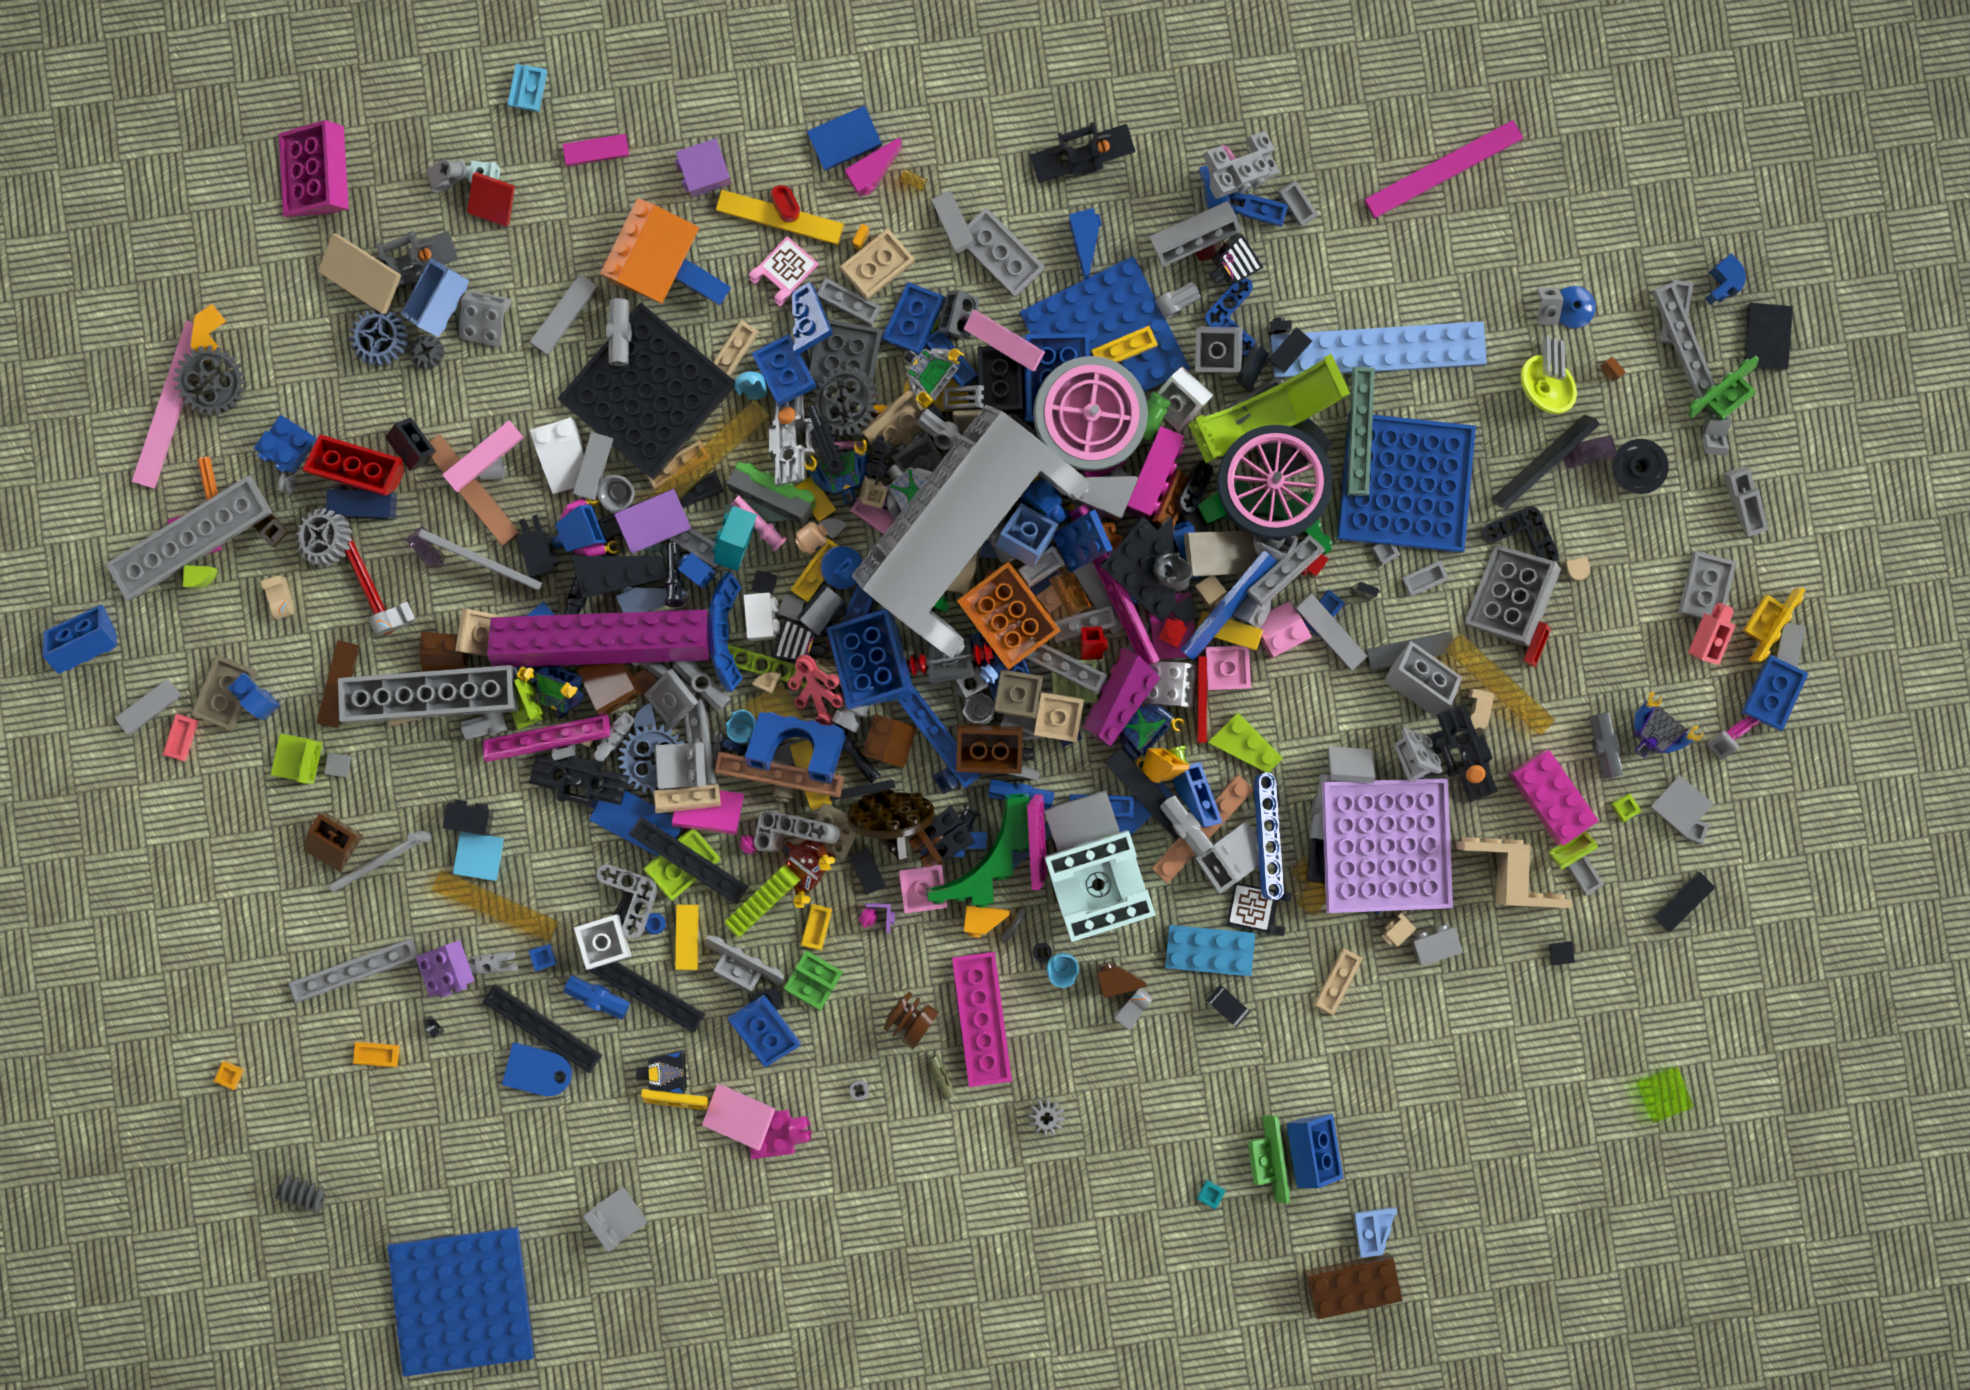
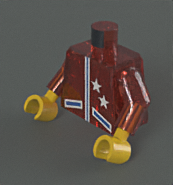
[781,840,836,908]

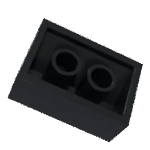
[1253,418,1333,481]

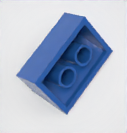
[43,604,117,674]
[1286,1114,1343,1188]

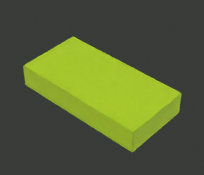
[1548,831,1598,870]

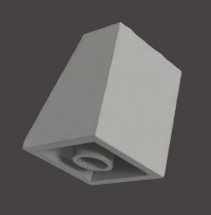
[1072,476,1138,523]

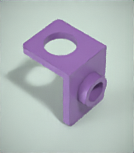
[865,903,895,934]

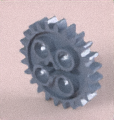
[618,724,684,794]

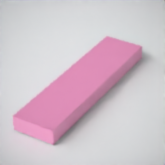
[964,310,1045,371]
[443,420,524,492]

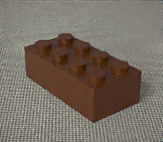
[1304,1253,1403,1320]

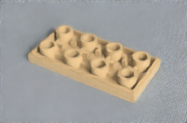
[318,234,401,314]

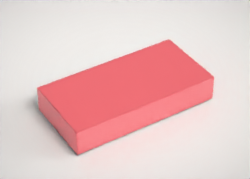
[163,714,199,761]

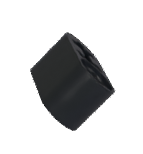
[1206,984,1251,1028]

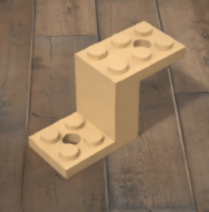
[1455,837,1572,908]

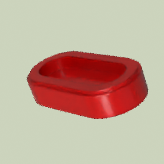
[771,185,800,222]

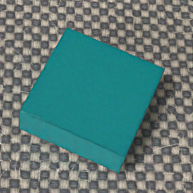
[1196,1179,1226,1210]

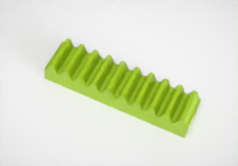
[724,865,800,938]

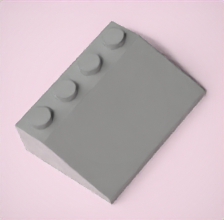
[1465,544,1561,647]

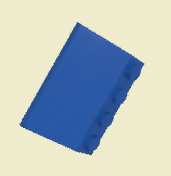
[1021,333,1090,422]
[827,609,915,710]

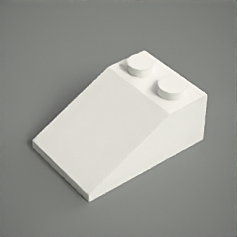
[530,418,585,495]

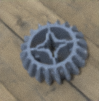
[349,309,408,366]

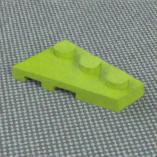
[1207,713,1283,773]

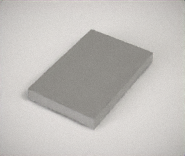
[1678,551,1737,620]
[1044,790,1120,851]

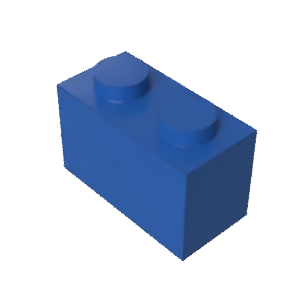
[678,552,717,589]

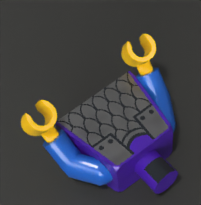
[1633,691,1704,758]

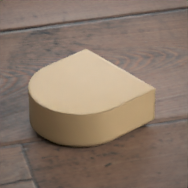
[1564,557,1590,581]

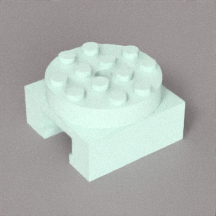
[1044,830,1156,942]

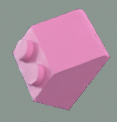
[1260,601,1312,659]

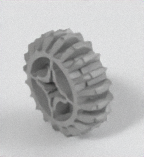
[295,508,353,566]

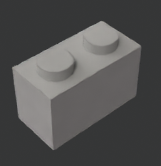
[1410,924,1463,966]

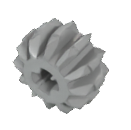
[1028,1098,1065,1136]

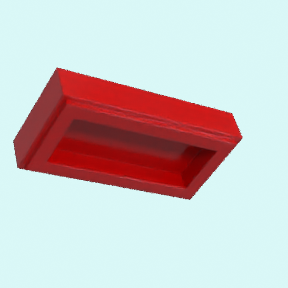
[1523,621,1551,668]

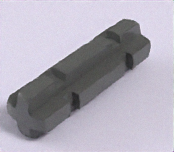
[712,733,725,775]

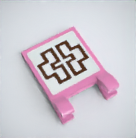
[749,236,819,307]

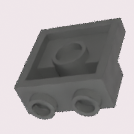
[892,431,943,473]

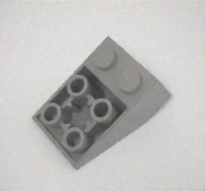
[1193,821,1259,894]

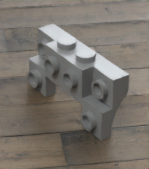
[1203,131,1280,199]

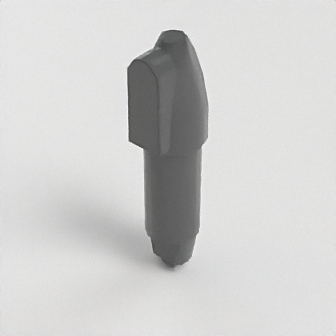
[1001,907,1026,943]

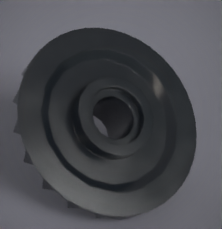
[1612,439,1669,495]

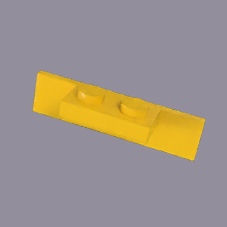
[1743,587,1806,663]

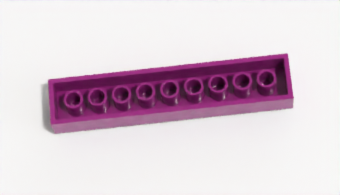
[487,610,709,667]

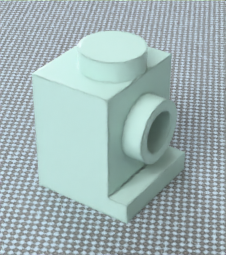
[466,161,500,184]

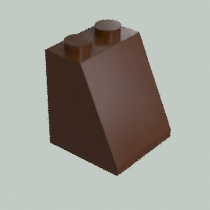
[577,663,642,715]

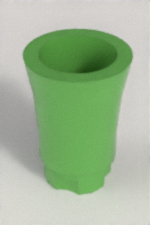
[1142,392,1170,442]

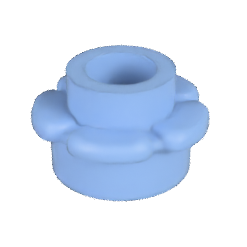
[979,664,999,684]

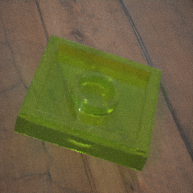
[1636,1066,1694,1123]

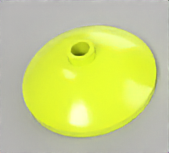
[1521,355,1577,414]

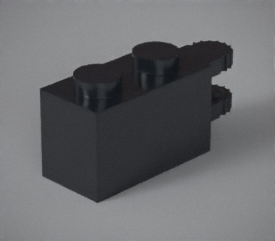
[517,514,559,579]

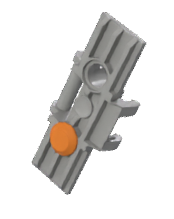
[769,394,816,486]

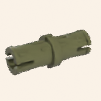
[926,1055,956,1100]

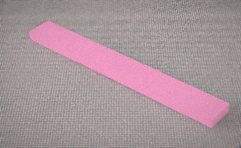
[132,320,193,489]

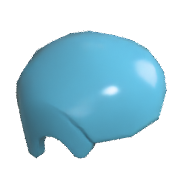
[734,371,768,400]
[726,709,757,745]
[1046,952,1079,988]

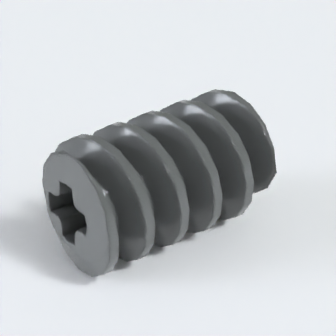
[275,1173,326,1214]

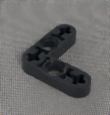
[1480,506,1559,562]

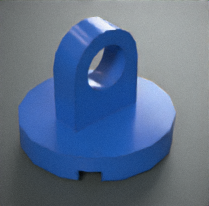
[821,546,862,589]

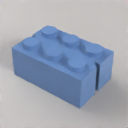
[400,258,469,337]

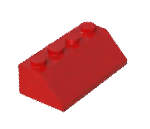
[302,434,405,496]

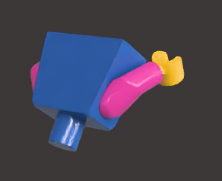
[552,498,619,556]

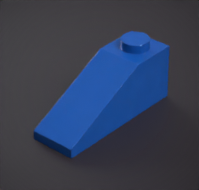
[1068,208,1102,280]
[1172,762,1223,828]

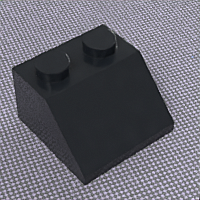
[797,584,847,637]

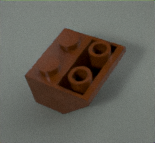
[303,813,363,872]

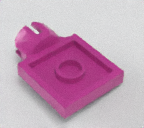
[750,1109,812,1159]

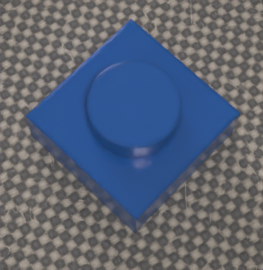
[529,944,557,971]

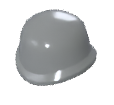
[598,475,635,512]

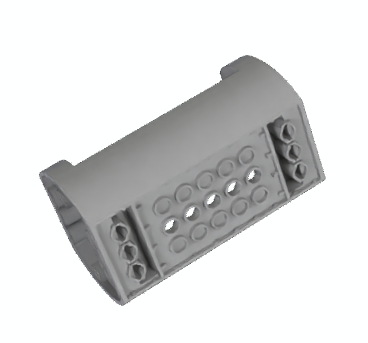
[851,405,1091,658]

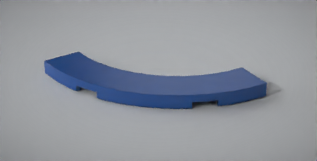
[708,571,743,693]

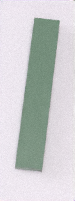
[1346,367,1375,496]

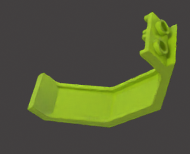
[1188,354,1350,463]

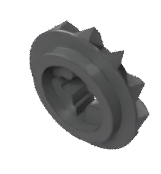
[409,335,444,369]

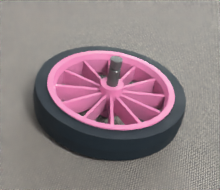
[1217,425,1332,539]

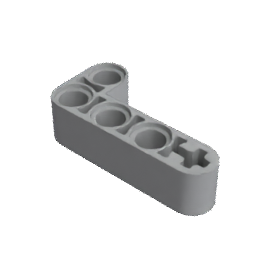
[754,811,840,853]

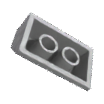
[1384,641,1462,718]

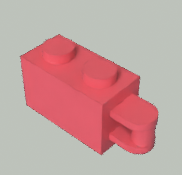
[1688,603,1736,665]

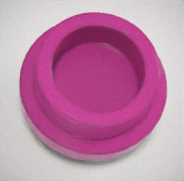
[739,835,758,855]
[859,907,878,928]

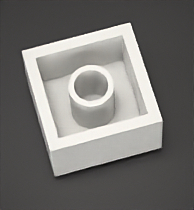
[744,593,781,641]
[574,915,632,970]

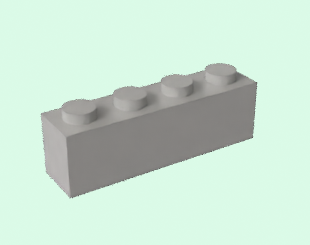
[1149,201,1241,267]

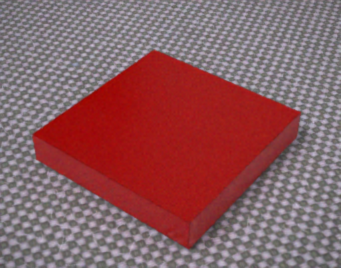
[467,172,515,227]

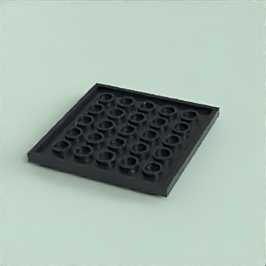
[557,302,735,480]

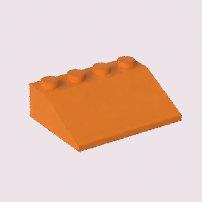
[600,198,699,304]
[957,561,1061,670]

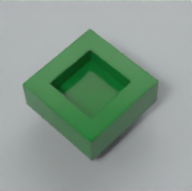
[933,596,950,614]

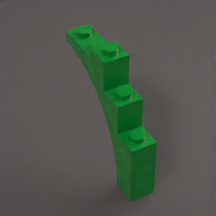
[1197,481,1333,555]
[926,793,1030,908]

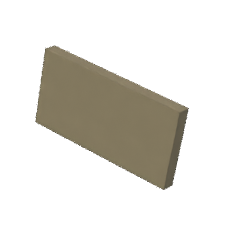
[1184,531,1258,577]

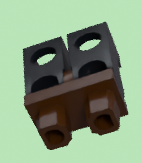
[909,806,976,868]

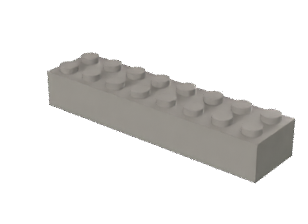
[338,665,519,724]

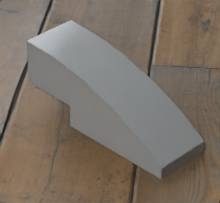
[1723,466,1769,537]

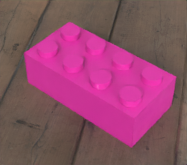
[1125,426,1186,521]
[1508,750,1599,846]

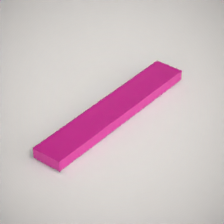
[483,715,610,762]

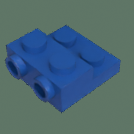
[254,414,317,474]

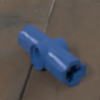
[988,779,1055,809]
[563,975,631,1020]

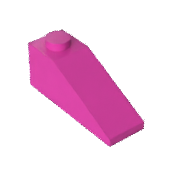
[845,137,902,197]

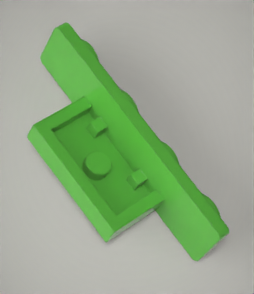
[1688,356,1759,420]
[1247,1115,1290,1204]

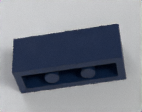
[326,486,397,520]

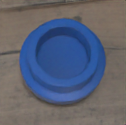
[645,913,666,935]

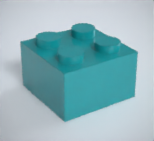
[712,506,757,571]

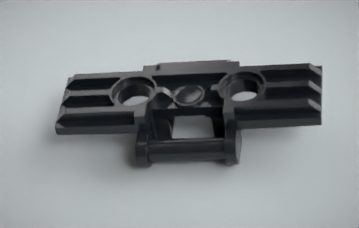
[529,755,629,809]

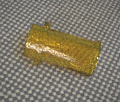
[899,168,928,192]

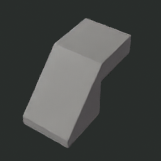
[1702,408,1731,456]

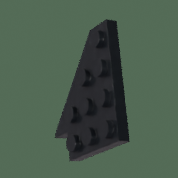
[1099,517,1176,622]

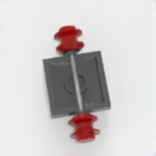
[907,638,994,684]

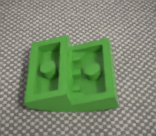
[783,950,843,1011]

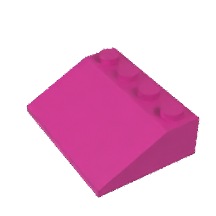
[278,120,349,217]

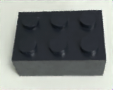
[977,346,1023,414]

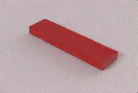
[1196,656,1207,743]

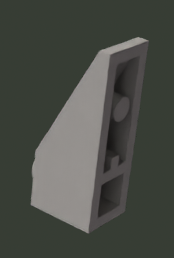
[1232,596,1271,629]

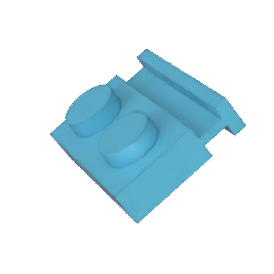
[508,63,547,112]

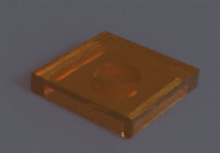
[1049,571,1091,617]

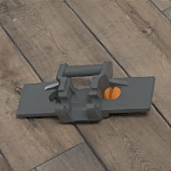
[375,231,458,288]

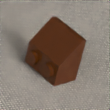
[419,632,469,672]
[862,714,917,768]
[1095,962,1147,998]

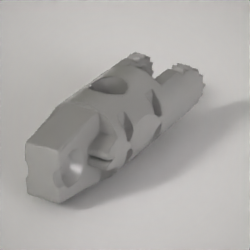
[594,712,635,761]
[467,951,518,975]

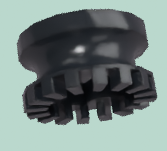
[1033,942,1052,962]

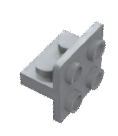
[1394,728,1443,782]

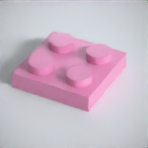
[1205,646,1251,690]
[899,865,948,913]

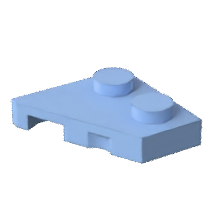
[1354,1207,1397,1258]

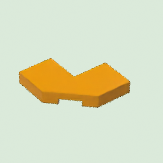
[190,303,226,363]

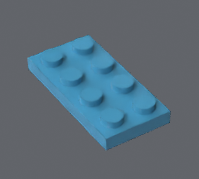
[1165,925,1255,976]

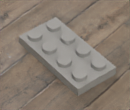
[967,207,1045,298]

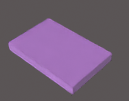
[614,489,692,554]

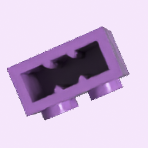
[674,138,732,197]
[416,940,475,998]

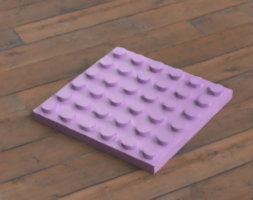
[1322,779,1453,913]

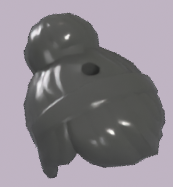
[1153,553,1192,591]

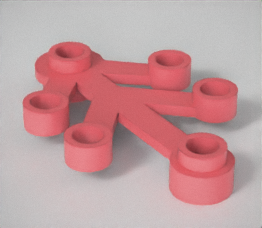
[788,655,845,726]

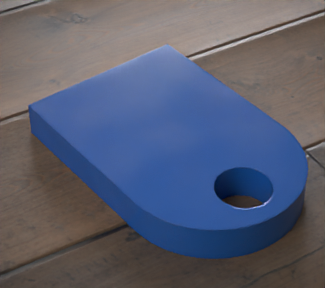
[502,1042,572,1096]

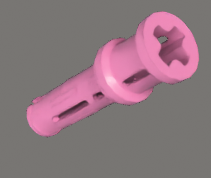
[730,495,787,552]

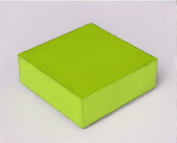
[1610,793,1642,823]

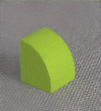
[183,565,218,589]

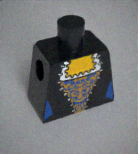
[636,1049,687,1093]

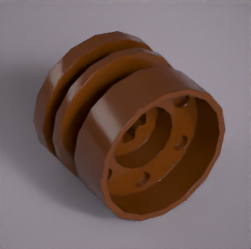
[883,991,939,1050]

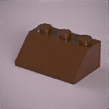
[956,725,1023,774]

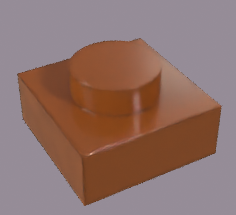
[1600,356,1626,382]

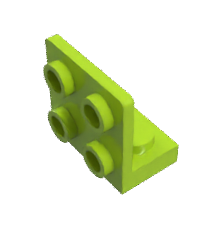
[511,679,544,730]
[271,733,323,784]

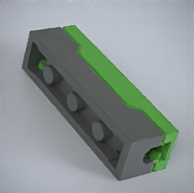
[727,462,817,526]

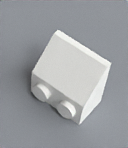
[1157,367,1213,432]

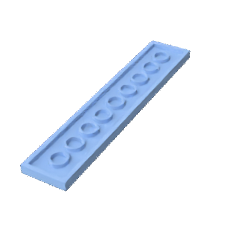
[1271,321,1487,378]

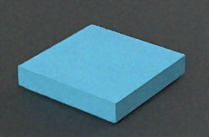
[453,831,504,881]

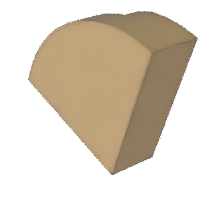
[752,672,781,694]

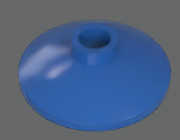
[1559,286,1596,328]

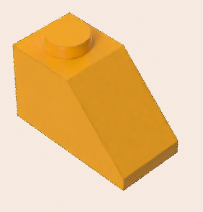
[1142,748,1190,783]
[964,905,1010,938]

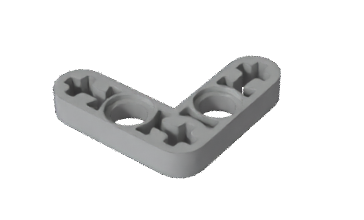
[597,864,658,939]

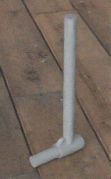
[329,831,432,892]

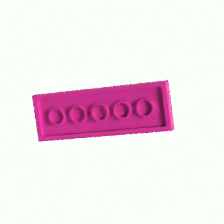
[952,951,1012,1087]

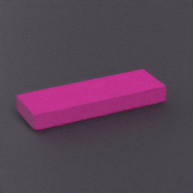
[563,134,630,167]

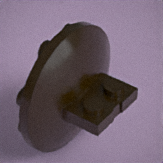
[847,789,935,860]

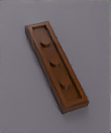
[316,640,360,728]

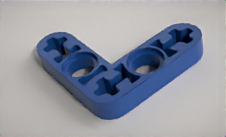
[1204,277,1256,357]

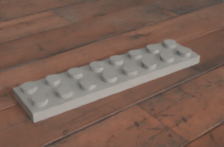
[106,476,272,601]

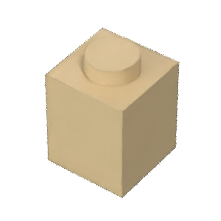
[1195,576,1227,612]

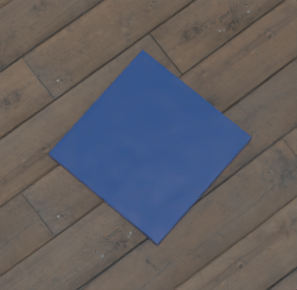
[1336,412,1476,553]

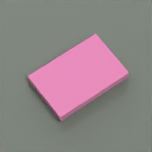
[702,1084,776,1150]

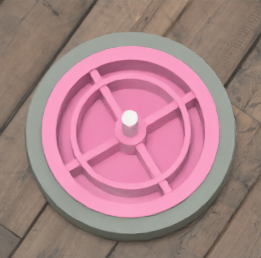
[1034,356,1148,471]

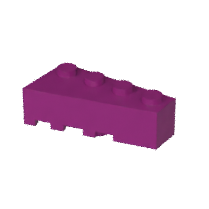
[1083,647,1161,746]

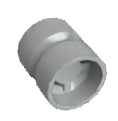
[832,702,870,733]

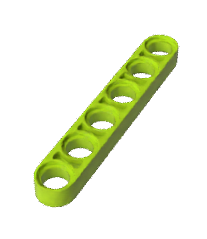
[728,645,833,691]

